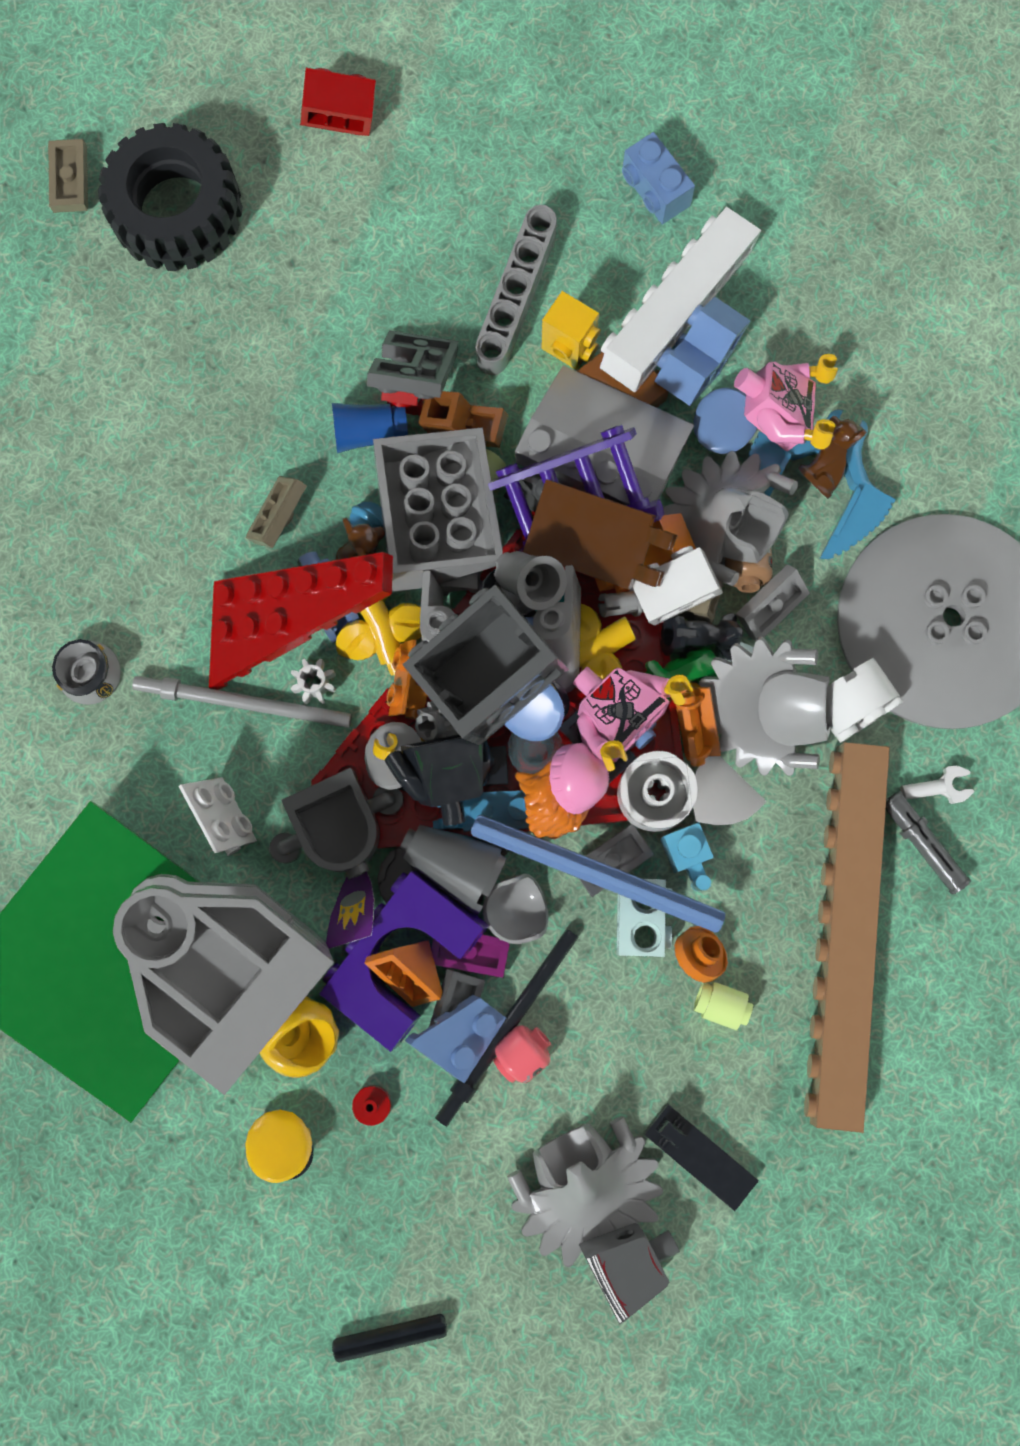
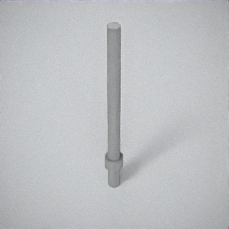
[132,676,352,728]

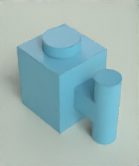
[660,822,714,892]

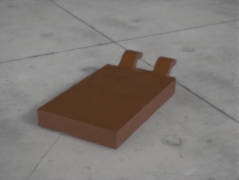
[523,479,678,589]

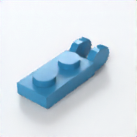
[433,791,529,832]

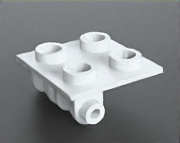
[179,777,257,856]

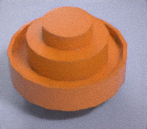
[674,926,728,983]

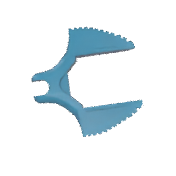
[749,409,896,559]

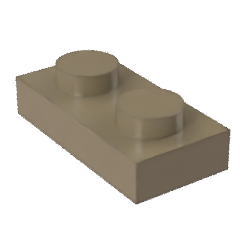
[48,139,88,213]

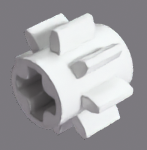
[291,659,336,704]

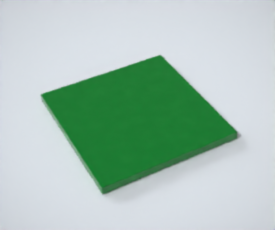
[0,800,201,1123]

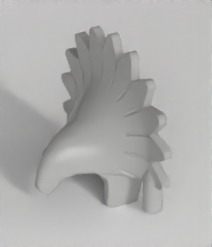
[663,451,798,586]
[699,637,830,776]
[507,1116,663,1267]

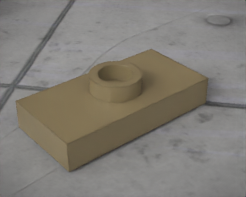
[246,476,307,548]

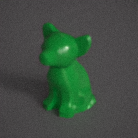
[644,647,718,701]

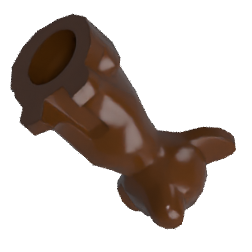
[798,415,867,499]
[336,517,385,560]

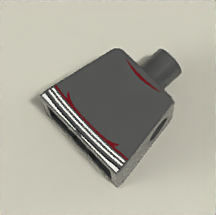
[579,1223,680,1324]

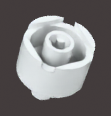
[826,658,903,743]
[617,751,698,832]

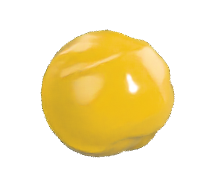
[259,997,339,1078]

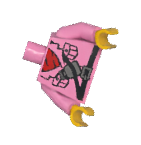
[734,354,838,452]
[573,667,693,771]

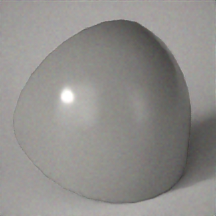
[483,874,548,944]

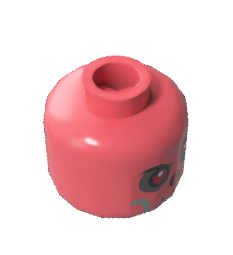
[494,1025,551,1083]

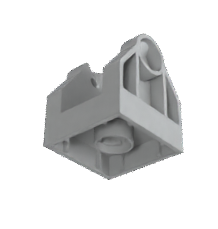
[113,874,334,1095]

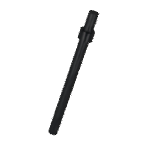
[435,929,579,1127]

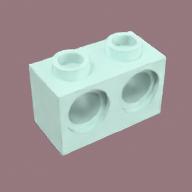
[616,879,672,957]

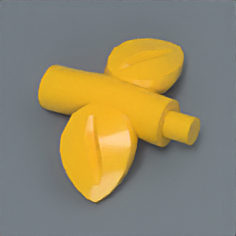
[336,599,422,676]
[579,604,636,680]

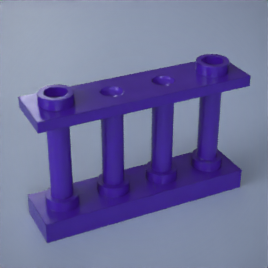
[488,424,665,552]

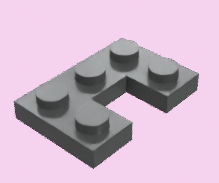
[367,330,459,399]

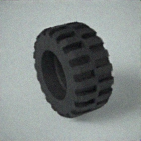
[98,123,243,271]

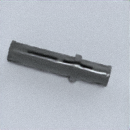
[885,791,971,895]

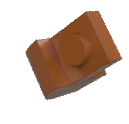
[419,391,508,448]

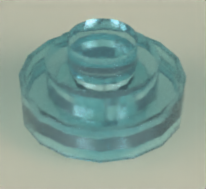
[508,731,563,774]

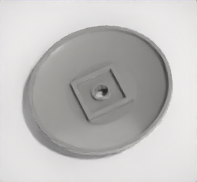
[837,514,1020,729]

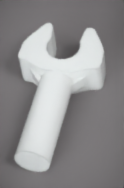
[900,766,974,804]

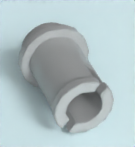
[598,587,644,617]

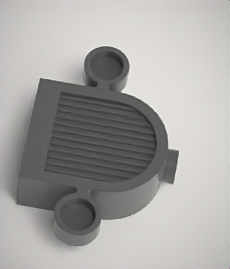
[269,768,404,880]

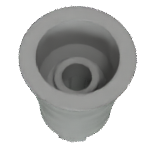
[494,551,567,610]

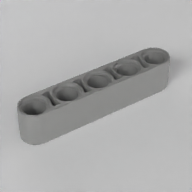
[475,205,557,375]

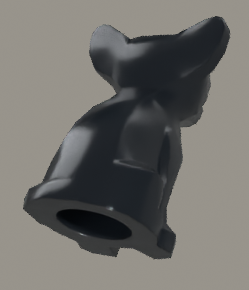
[660,613,743,661]

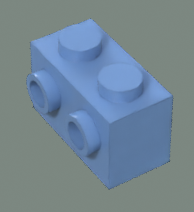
[622,132,695,225]

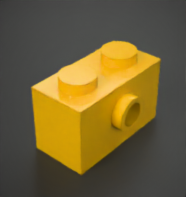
[541,291,601,370]

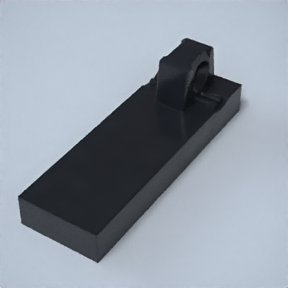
[644,1103,759,1211]

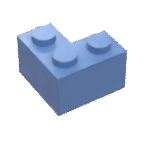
[654,297,750,406]

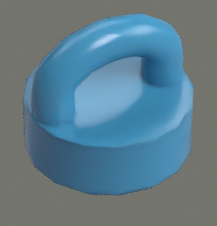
[350,502,384,528]

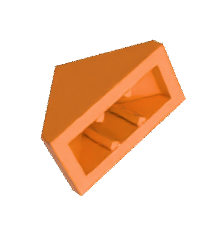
[365,940,443,1007]

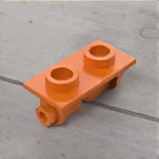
[387,640,427,720]
[676,687,721,766]

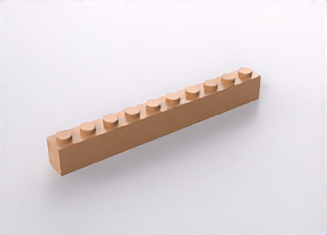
[804,742,890,1133]

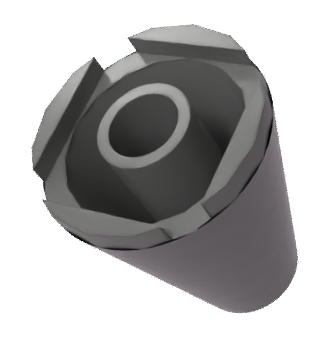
[400,825,509,916]

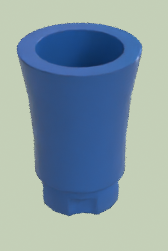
[332,403,408,454]

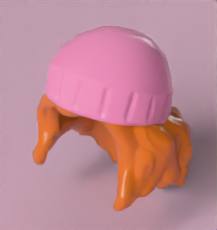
[515,743,609,840]

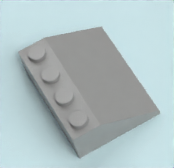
[515,365,694,505]
[373,428,503,592]

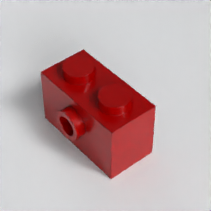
[300,67,376,136]

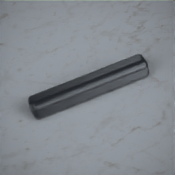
[332,1314,448,1363]

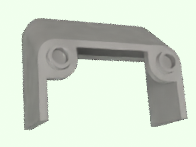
[420,565,581,693]

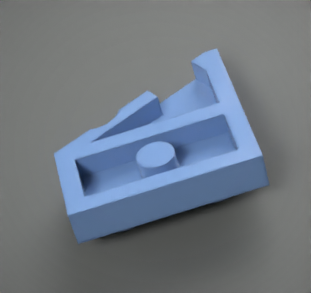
[405,995,506,1083]

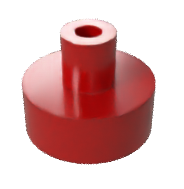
[352,1085,392,1126]

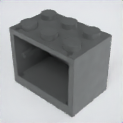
[402,585,569,745]

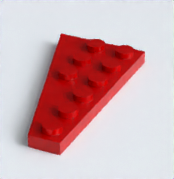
[209,552,393,690]

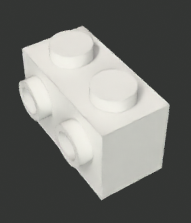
[632,546,723,625]

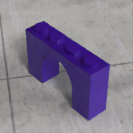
[319,870,489,1052]

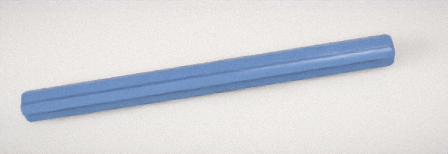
[471,815,725,932]

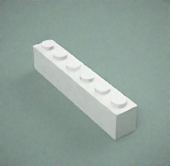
[600,206,761,392]

